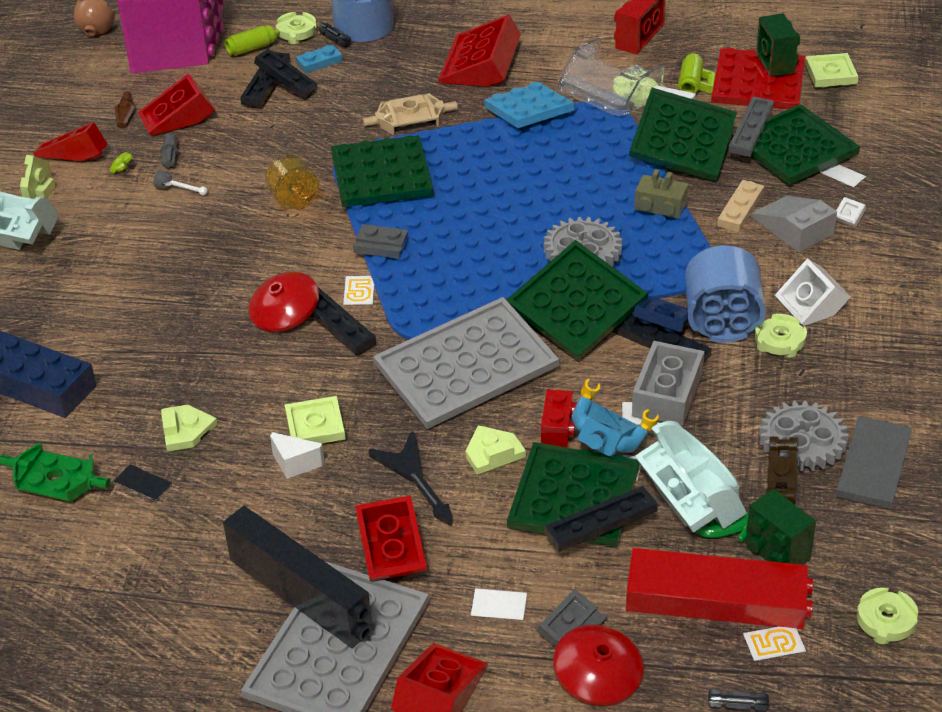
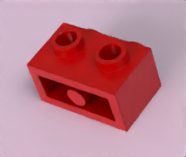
[541,389,577,448]

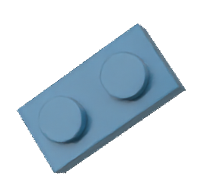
[296,45,343,74]

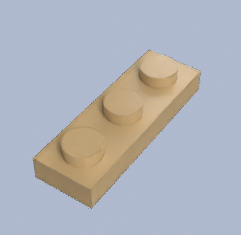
[717,180,764,232]

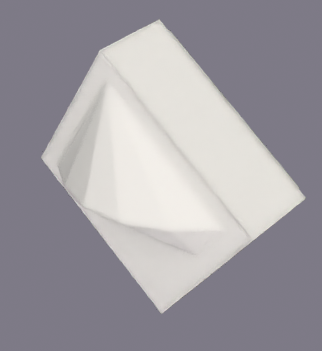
[836,197,866,228]

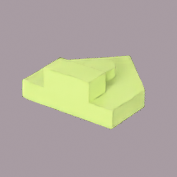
[20,155,56,199]
[161,405,218,452]
[465,425,526,475]

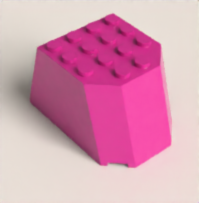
[117,0,225,73]

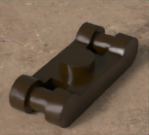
[766,436,799,505]

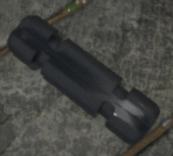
[319,22,351,47]
[708,689,769,712]

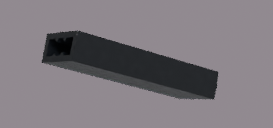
[223,505,373,649]

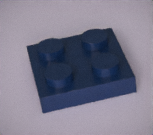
[633,295,689,333]

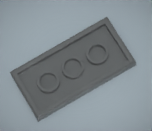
[836,416,912,509]

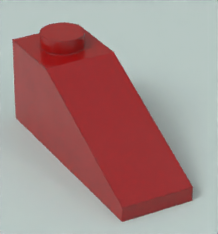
[33,122,108,161]

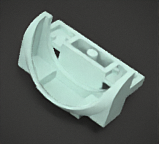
[0,192,59,250]
[635,421,747,532]

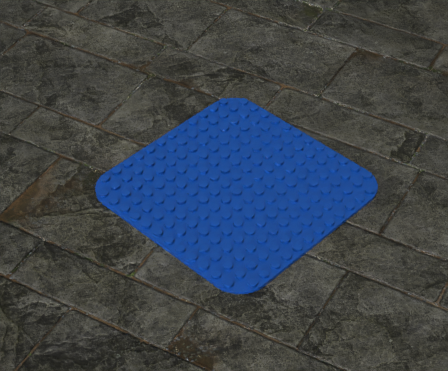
[333,99,711,340]

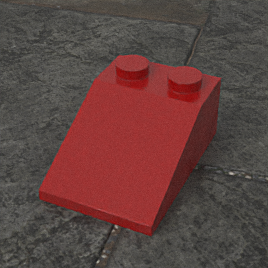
[614,0,666,55]
[138,73,215,136]
[355,495,427,581]
[391,642,488,712]

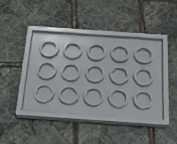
[373,297,559,429]
[241,561,429,712]

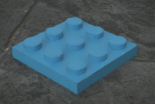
[484,82,574,128]

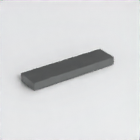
[728,97,774,157]

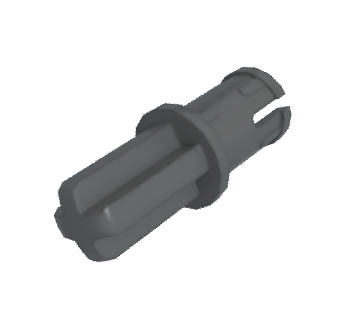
[160,133,178,169]

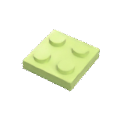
[805,53,858,88]
[285,396,345,443]

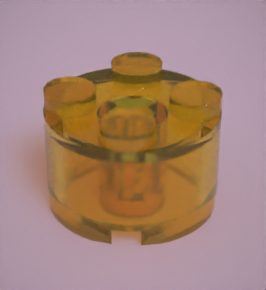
[265,155,320,210]

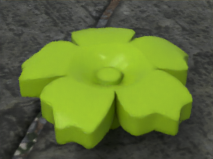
[110,152,133,174]

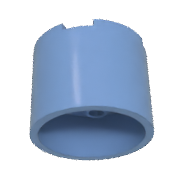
[331,0,394,42]
[685,245,765,343]

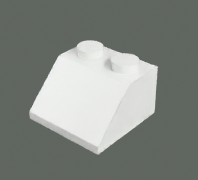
[775,258,851,326]

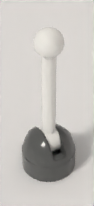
[153,170,208,196]

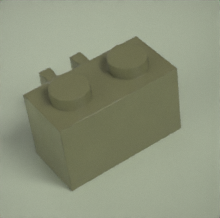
[634,169,688,219]

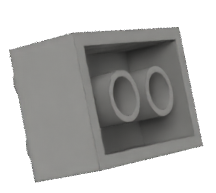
[632,341,704,426]

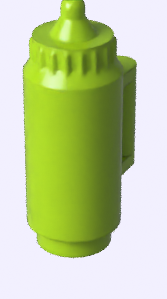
[224,25,280,56]
[678,53,716,93]

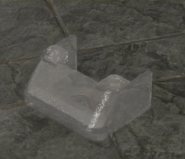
[558,37,664,116]

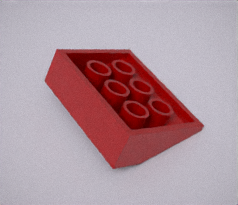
[438,14,521,87]

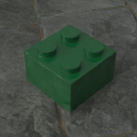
[756,13,800,77]
[745,489,816,565]

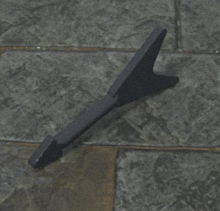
[368,432,452,525]

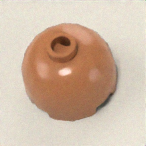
[73,0,116,36]

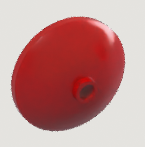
[248,272,319,332]
[553,624,644,706]

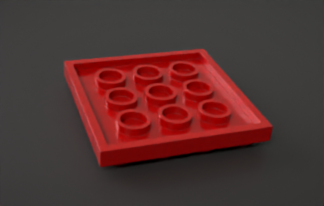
[711,48,805,110]

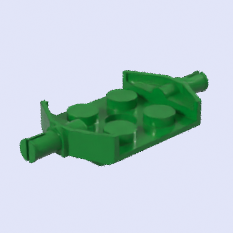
[0,443,111,502]

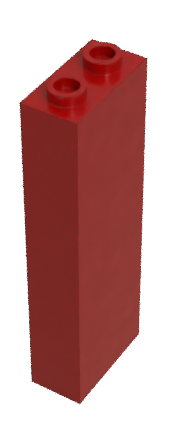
[626,548,813,630]

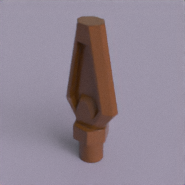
[114,91,135,128]

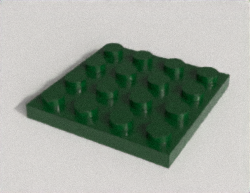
[628,87,737,182]
[731,104,860,185]
[331,135,434,207]
[506,240,648,361]
[507,442,640,547]

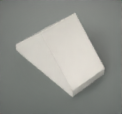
[270,432,324,479]

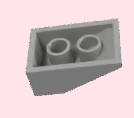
[751,196,837,252]

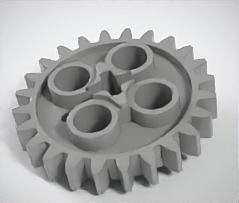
[544,217,622,266]
[759,401,849,471]

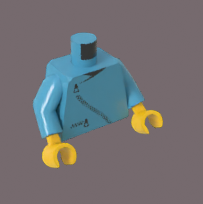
[572,379,659,457]

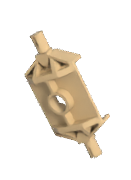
[363,93,458,135]

